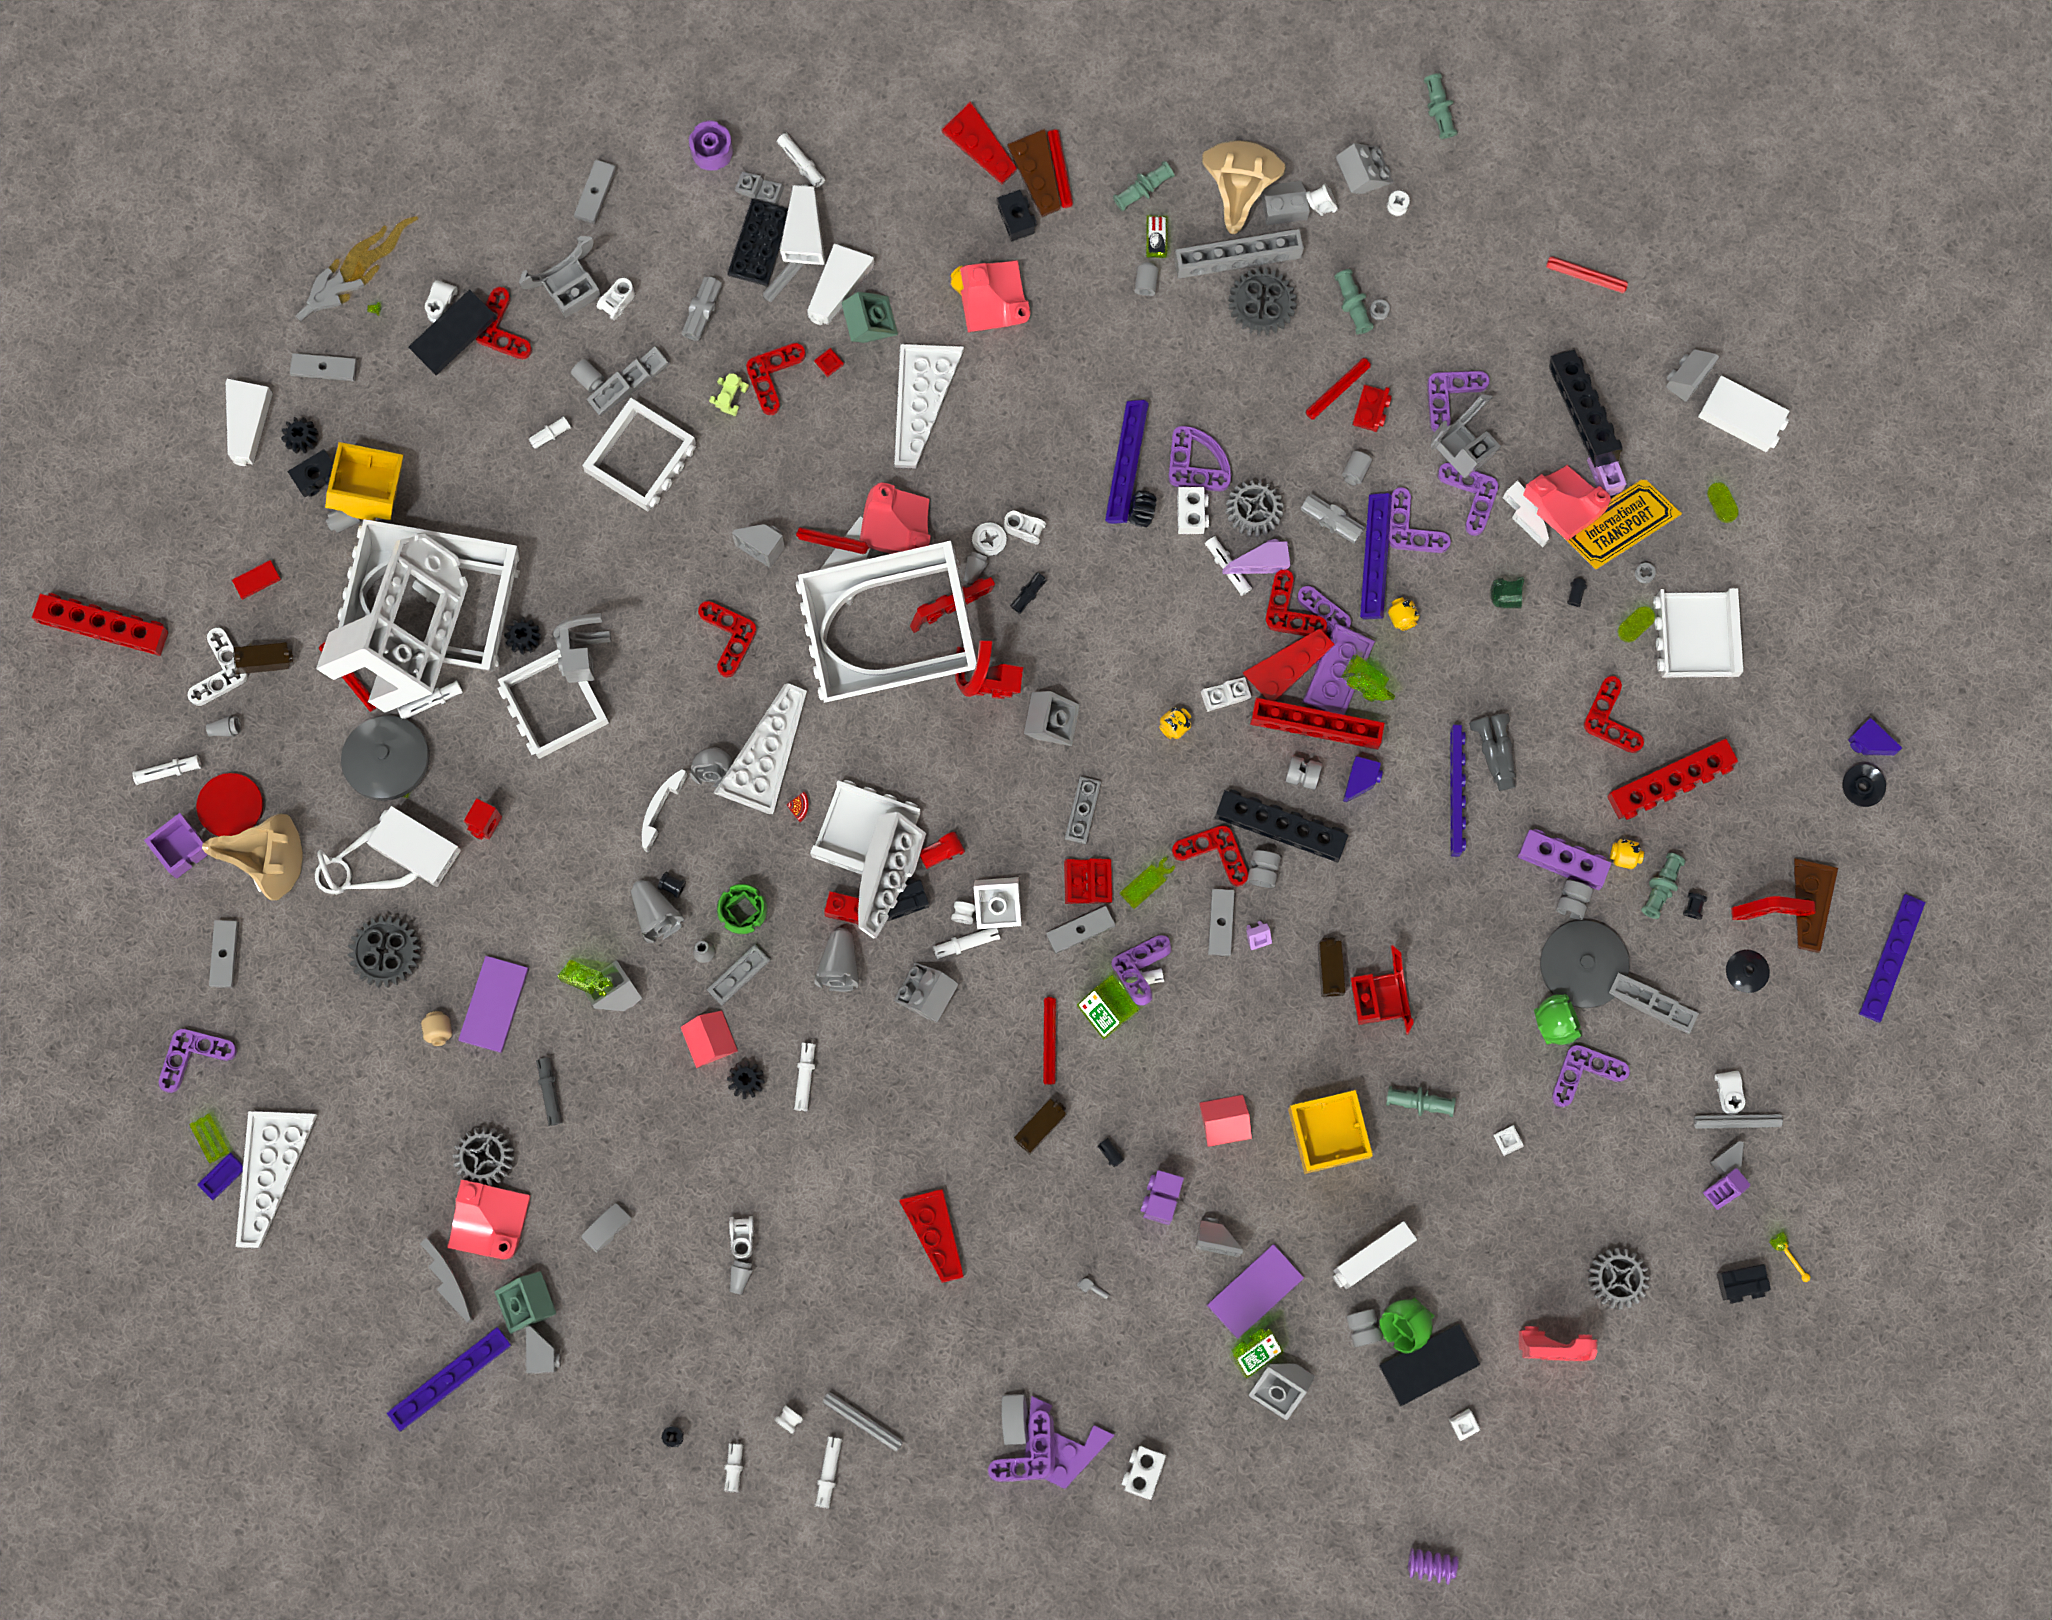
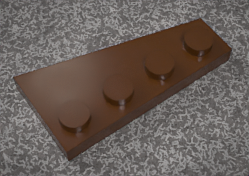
[1007,129,1061,218]
[1794,858,1838,953]

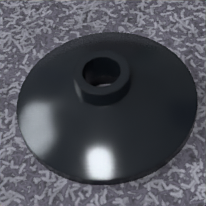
[1842,764,1886,807]
[1726,950,1770,993]

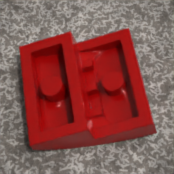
[1064,858,1112,904]

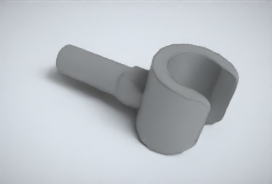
[1077,1278,1109,1299]

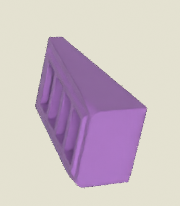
[1703,1169,1750,1210]

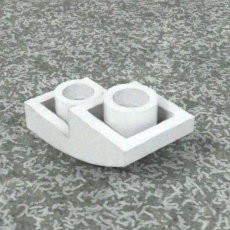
[1201,677,1251,712]

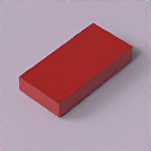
[232,560,281,600]

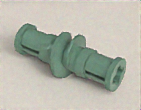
[1423,73,1458,140]
[1113,161,1175,211]
[1334,269,1374,335]
[1641,853,1686,919]
[1386,1086,1456,1117]

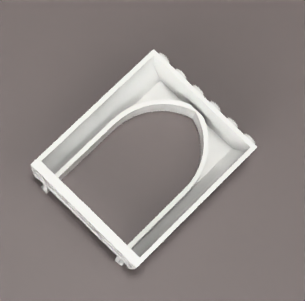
[335,519,520,671]
[796,541,978,703]

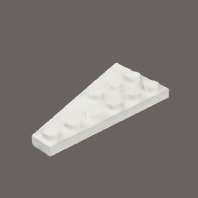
[894,344,964,468]
[714,683,807,814]
[236,1111,317,1248]

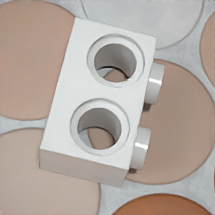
[1177,487,1209,534]
[1122,1446,1166,1500]

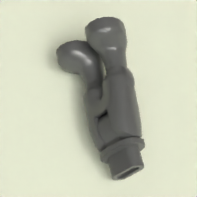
[1469,713,1516,791]

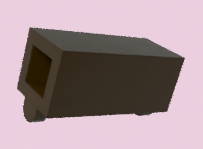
[233,642,293,675]
[1317,937,1345,997]
[1014,1099,1067,1155]

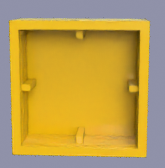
[325,442,403,521]
[1288,1090,1373,1174]

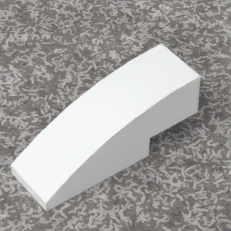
[1503,480,1549,547]

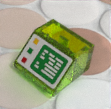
[1076,975,1140,1040]
[1230,1328,1284,1379]

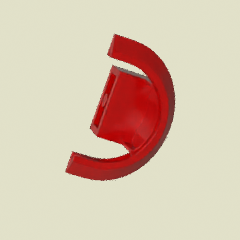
[955,641,1023,699]
[1351,945,1414,1035]

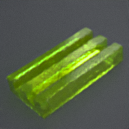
[189,1113,231,1164]

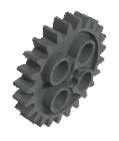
[1228,268,1297,336]
[348,916,421,988]

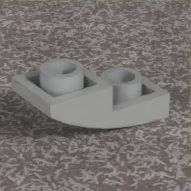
[735,172,784,205]
[581,1203,631,1253]
[1002,1394,1029,1445]

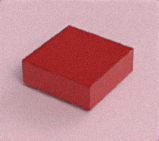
[814,348,844,378]

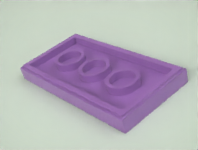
[1302,623,1375,715]
[458,956,529,1053]
[1207,1244,1304,1339]

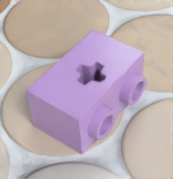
[1587,457,1626,496]

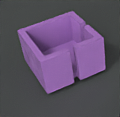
[144,813,208,879]
[1141,1170,1184,1225]

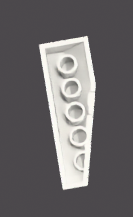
[858,812,926,939]

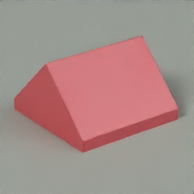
[681,1011,738,1068]
[1199,1095,1252,1147]

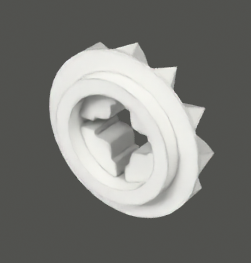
[972,523,1006,557]

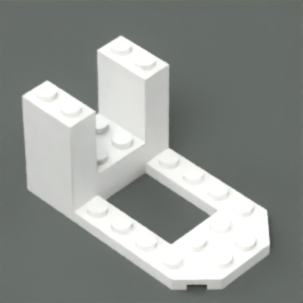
[316,533,468,712]

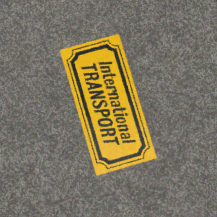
[1561,480,1682,569]

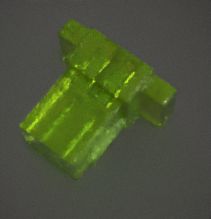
[367,302,381,316]

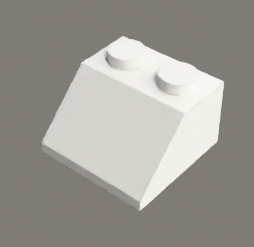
[974,877,1021,929]

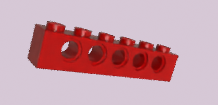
[31,593,169,656]
[1250,698,1385,750]
[1607,739,1738,820]

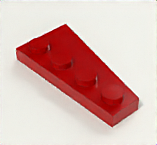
[942,102,1017,185]
[910,577,995,633]
[1242,629,1335,701]
[899,1189,964,1283]

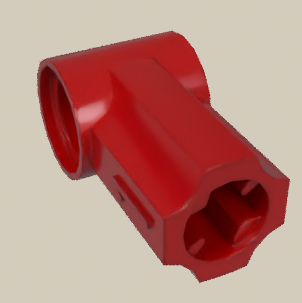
[919,832,965,869]

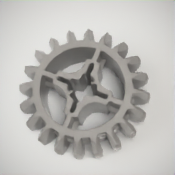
[1226,480,1284,537]
[453,1127,514,1187]
[1588,1248,1650,1310]

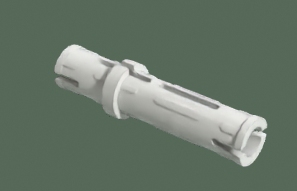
[777,133,825,188]
[1205,536,1252,596]
[397,680,463,719]
[133,755,201,785]
[933,928,1000,959]
[794,1043,816,1111]
[815,1437,842,1508]

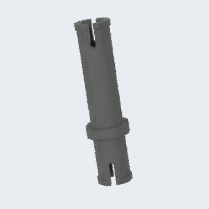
[536,1057,563,1126]

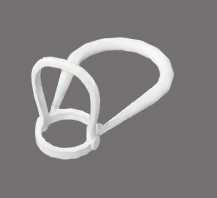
[315,824,418,895]

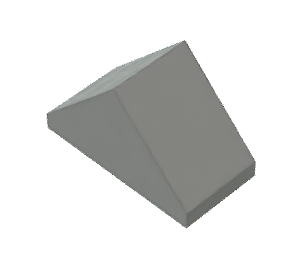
[1711,1141,1744,1178]

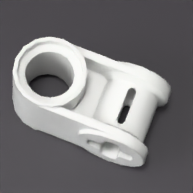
[1306,184,1338,216]
[597,278,635,320]
[425,280,458,323]
[1004,511,1046,545]
[1715,1071,1745,1115]
[730,1216,754,1260]

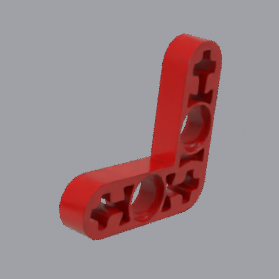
[475,287,532,360]
[746,343,806,415]
[1266,569,1328,636]
[698,601,757,678]
[1583,676,1644,753]
[1172,826,1248,887]
[1731,896,1816,920]

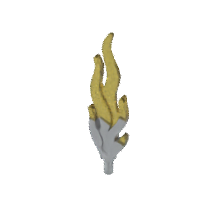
[295,217,418,322]

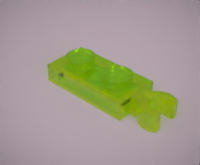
[1119,857,1175,910]
[557,960,614,996]

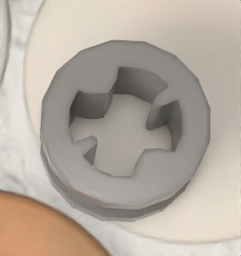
[1370,299,1390,320]
[1635,563,1656,584]

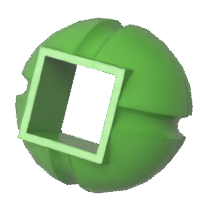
[717,884,767,934]
[1534,993,1583,1045]
[1379,1297,1434,1353]

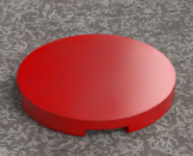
[196,773,264,837]

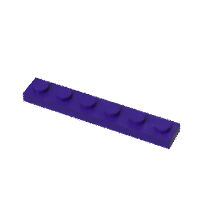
[1105,400,1149,524]
[1360,493,1392,620]
[1450,725,1466,857]
[1859,894,1926,1023]
[386,1327,512,1432]

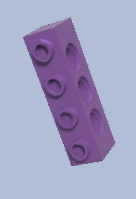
[1517,829,1611,891]

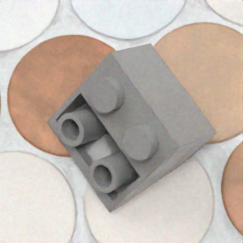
[1336,143,1393,194]
[894,962,958,1022]

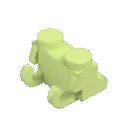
[709,374,749,416]

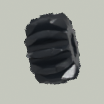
[281,417,318,454]
[1128,490,1156,527]
[504,617,542,655]
[727,1061,765,1100]

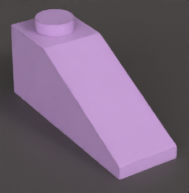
[1222,539,1290,574]

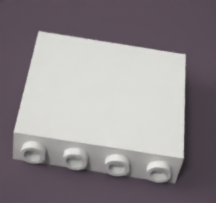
[1653,588,1743,677]
[810,780,920,875]

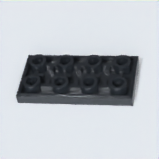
[727,199,789,287]
[408,289,497,376]
[1379,1324,1481,1407]

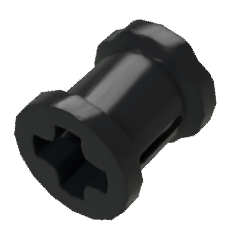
[657,871,686,899]
[1683,893,1707,920]
[661,1426,684,1447]

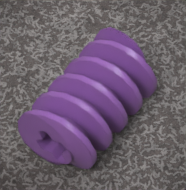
[1408,1548,1458,1585]

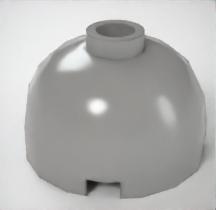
[690,747,733,787]

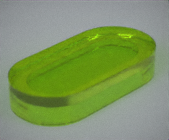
[1707,482,1739,523]
[1617,607,1655,643]

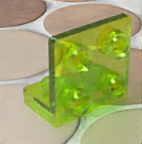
[1341,655,1396,702]

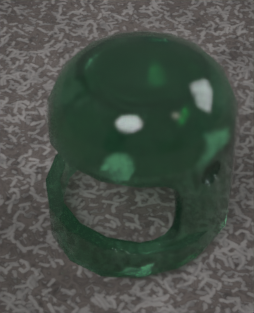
[1490,576,1524,608]

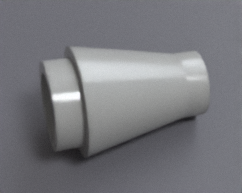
[963,552,988,584]
[206,715,241,737]
[693,941,715,963]
[729,1260,753,1295]

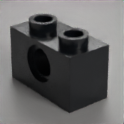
[997,190,1037,242]
[287,449,334,498]

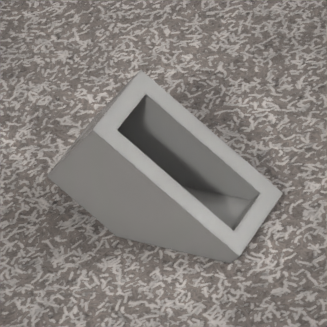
[526,1327,561,1374]

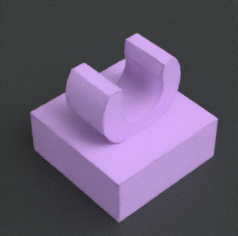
[1246,921,1272,950]

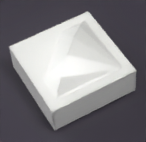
[1494,1125,1524,1156]
[1449,1409,1480,1441]

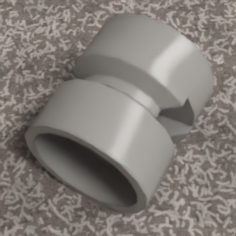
[1285,755,1322,790]
[1247,850,1281,888]
[1556,880,1593,920]
[1346,1309,1383,1347]

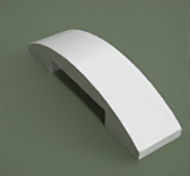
[642,769,688,853]

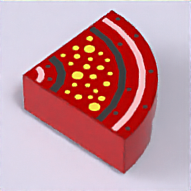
[787,792,809,823]

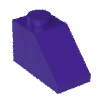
[1848,718,1902,756]
[1343,756,1383,802]

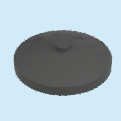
[341,716,430,801]
[1540,920,1629,1008]

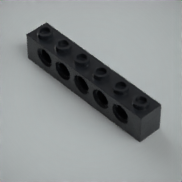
[1549,349,1622,468]
[1215,789,1348,863]

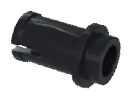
[1567,578,1587,607]
[1097,1138,1124,1168]

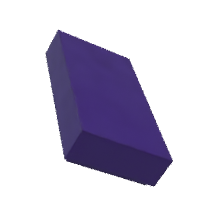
[197,1153,243,1201]

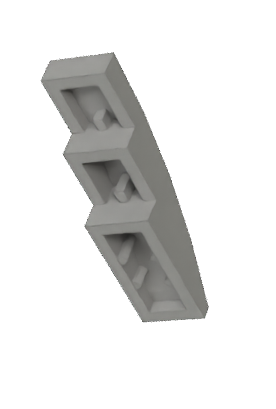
[587,347,670,416]
[1609,973,1699,1034]
[420,1237,474,1323]

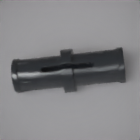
[1010,572,1047,614]

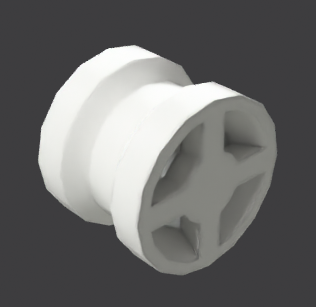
[1387,191,1410,216]
[951,901,976,924]
[775,1405,803,1434]

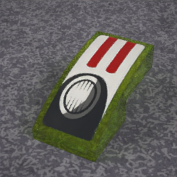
[1146,215,1168,258]

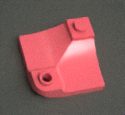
[960,261,1030,333]
[1523,465,1611,541]
[860,482,931,554]
[448,1180,531,1260]
[1519,1326,1597,1361]

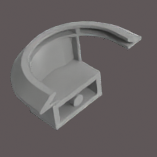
[519,236,601,318]
[1430,394,1501,478]
[553,613,611,683]

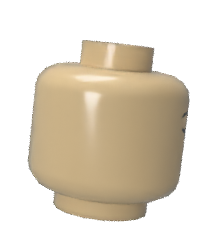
[421,1011,452,1046]

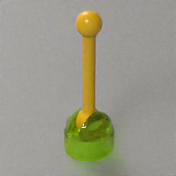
[1769,1232,1811,1282]

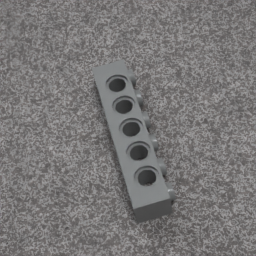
[1174,229,1303,279]

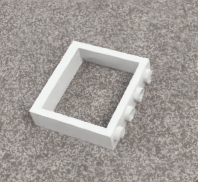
[582,398,696,511]
[497,650,609,759]

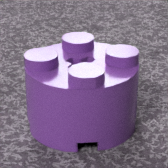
[689,121,733,170]

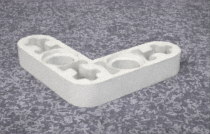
[187,628,248,706]

